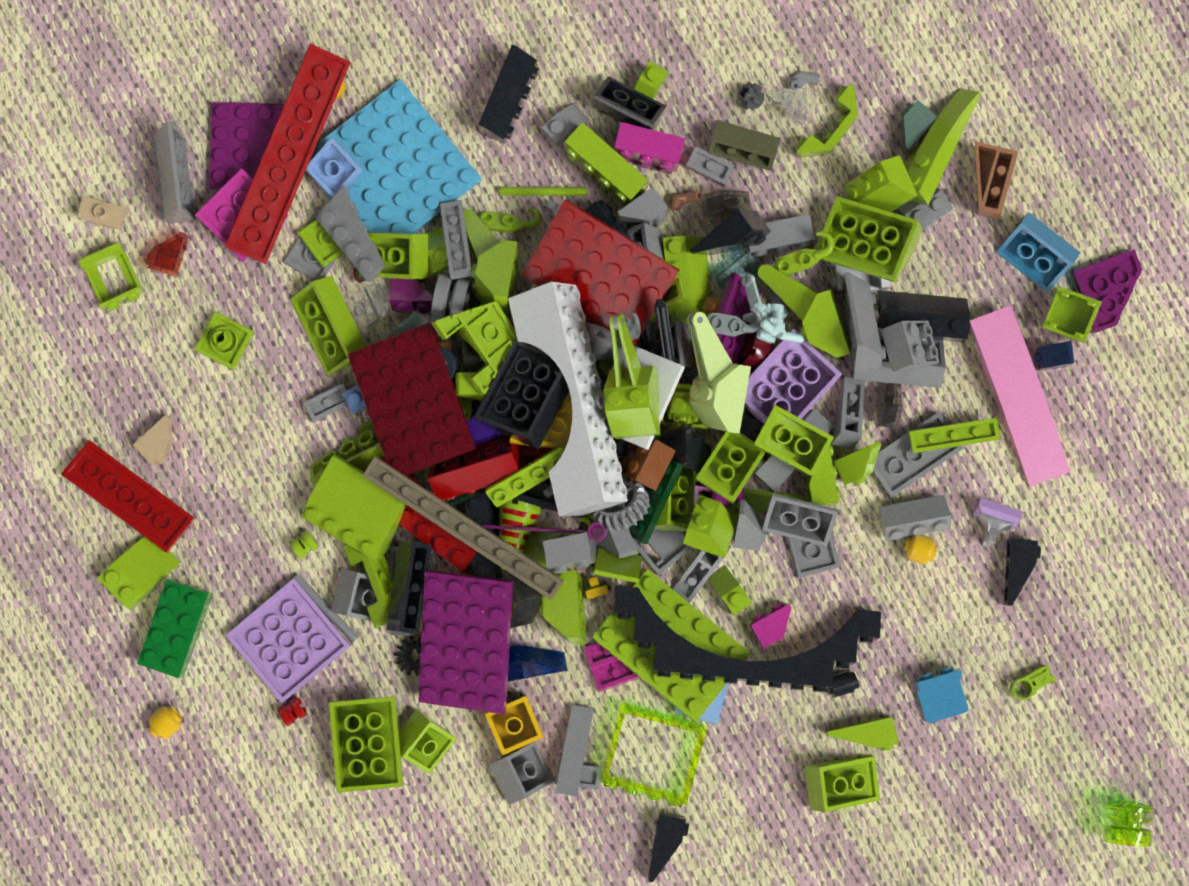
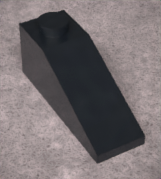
[1004,539,1041,606]
[648,812,689,883]

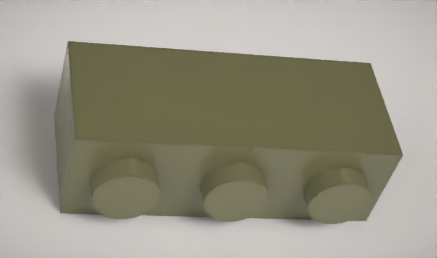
[708,120,781,171]

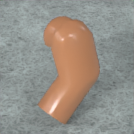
[669,190,702,211]

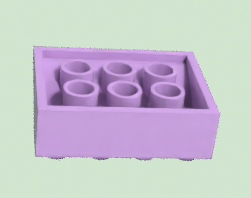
[744,329,842,425]

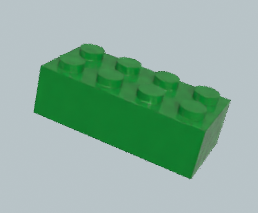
[137,579,213,678]

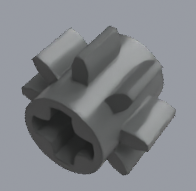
[737,82,764,110]

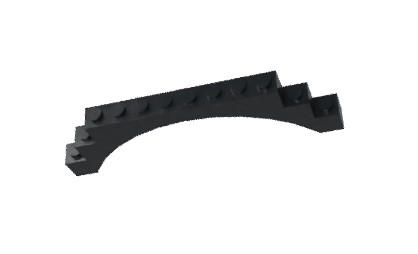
[612,585,881,693]

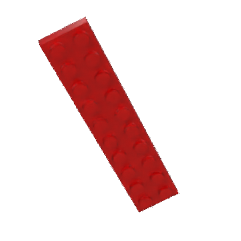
[225,43,351,264]

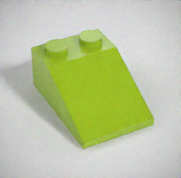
[359,232,428,279]
[754,405,834,477]
[695,431,766,503]
[97,537,181,610]
[594,548,642,583]
[804,756,880,812]

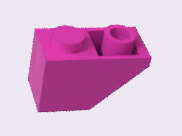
[749,602,792,649]

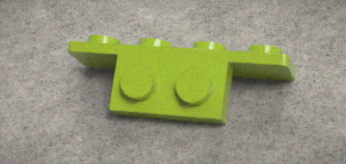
[485,446,564,507]

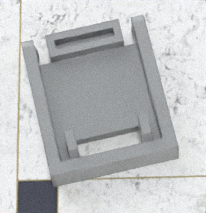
[633,529,692,576]

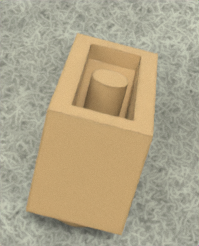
[133,415,173,465]

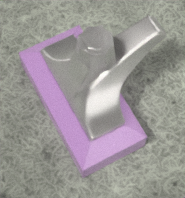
[973,498,1023,548]

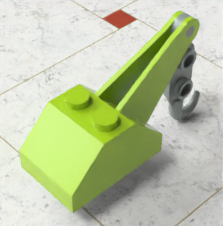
[604,313,660,439]

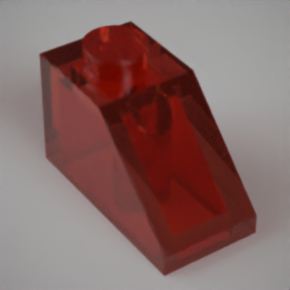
[146,232,189,278]

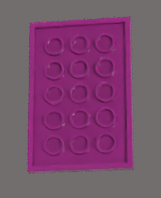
[418,570,513,714]

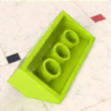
[662,235,711,323]
[290,276,367,377]

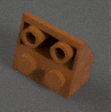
[618,439,676,491]

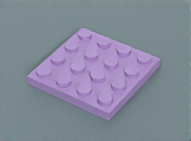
[225,578,351,703]

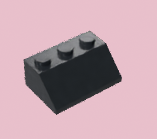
[593,76,666,130]

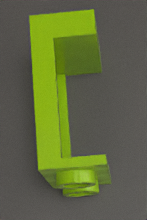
[78,242,144,312]

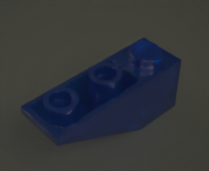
[508,645,568,682]

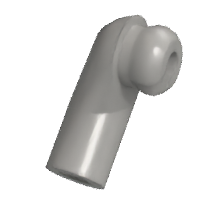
[789,71,820,91]

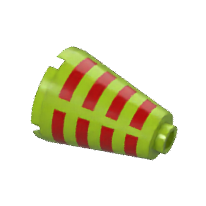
[499,499,542,552]

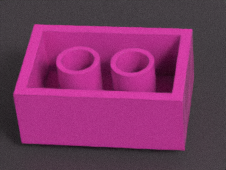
[614,122,685,174]

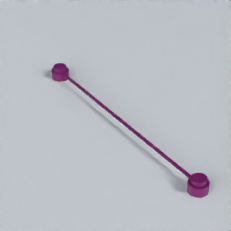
[481,523,607,542]

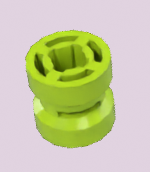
[289,529,320,560]

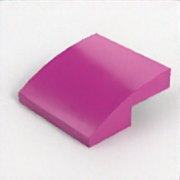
[584,643,640,693]

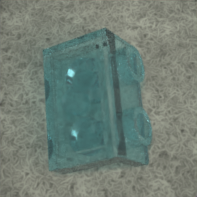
[709,248,760,292]

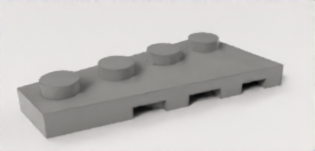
[316,186,385,281]

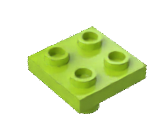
[194,311,255,371]

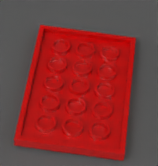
[521,199,680,345]

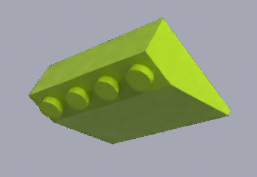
[815,196,922,282]
[302,455,406,561]
[329,696,404,793]

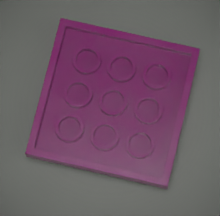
[209,102,284,189]

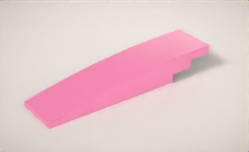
[969,305,1070,487]

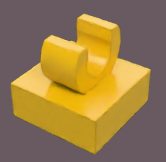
[585,576,609,600]

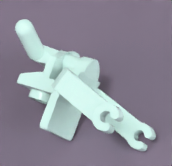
[741,273,805,344]

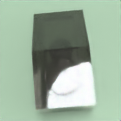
[701,189,751,218]
[876,382,903,428]

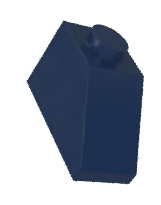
[1033,341,1074,370]

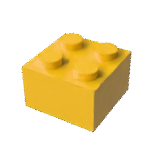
[485,695,544,755]

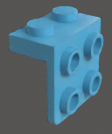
[913,666,968,723]

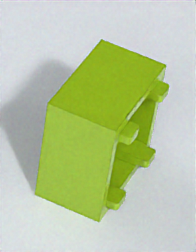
[1042,286,1102,343]

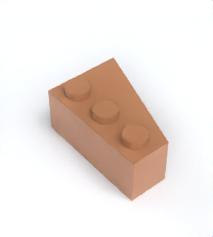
[974,141,1018,220]

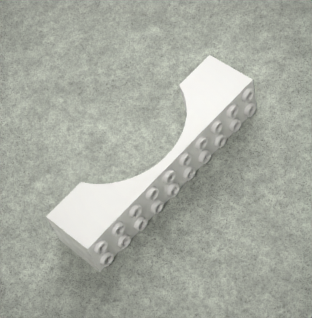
[508,282,628,516]

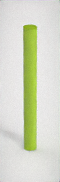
[500,187,587,196]

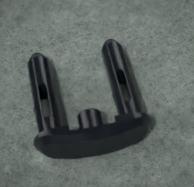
[640,298,679,363]

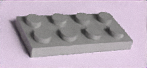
[873,412,964,498]

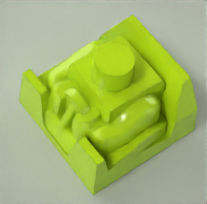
[662,383,709,430]

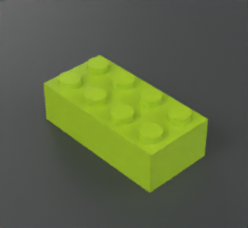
[565,122,648,206]

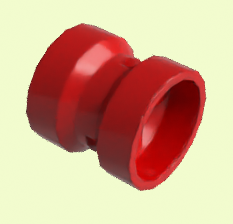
[277,696,308,726]

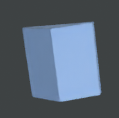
[306,137,363,198]

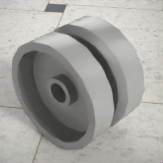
[431,274,471,321]

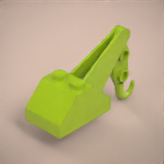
[464,208,542,320]
[758,231,851,358]
[522,517,593,645]

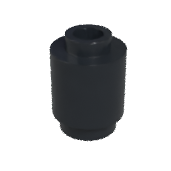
[826,671,859,698]

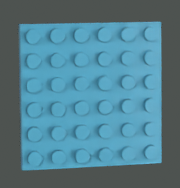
[307,79,482,233]

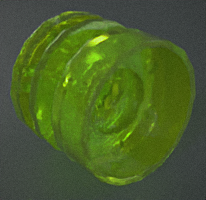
[1103,800,1154,847]

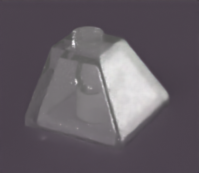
[343,277,390,336]

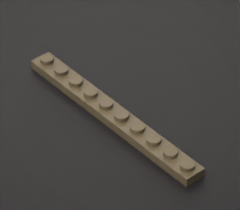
[363,456,564,600]

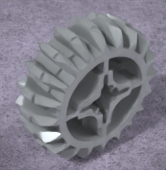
[591,478,650,533]

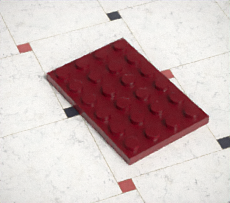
[347,322,477,476]

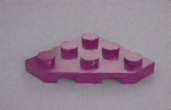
[1071,249,1143,334]

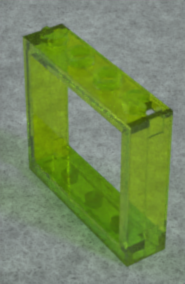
[600,702,708,807]

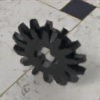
[394,636,421,676]

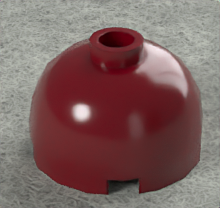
[737,331,774,373]

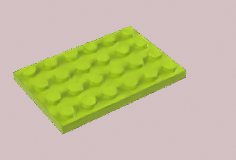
[592,569,751,723]

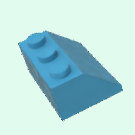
[996,212,1081,293]

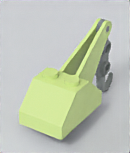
[687,307,762,433]

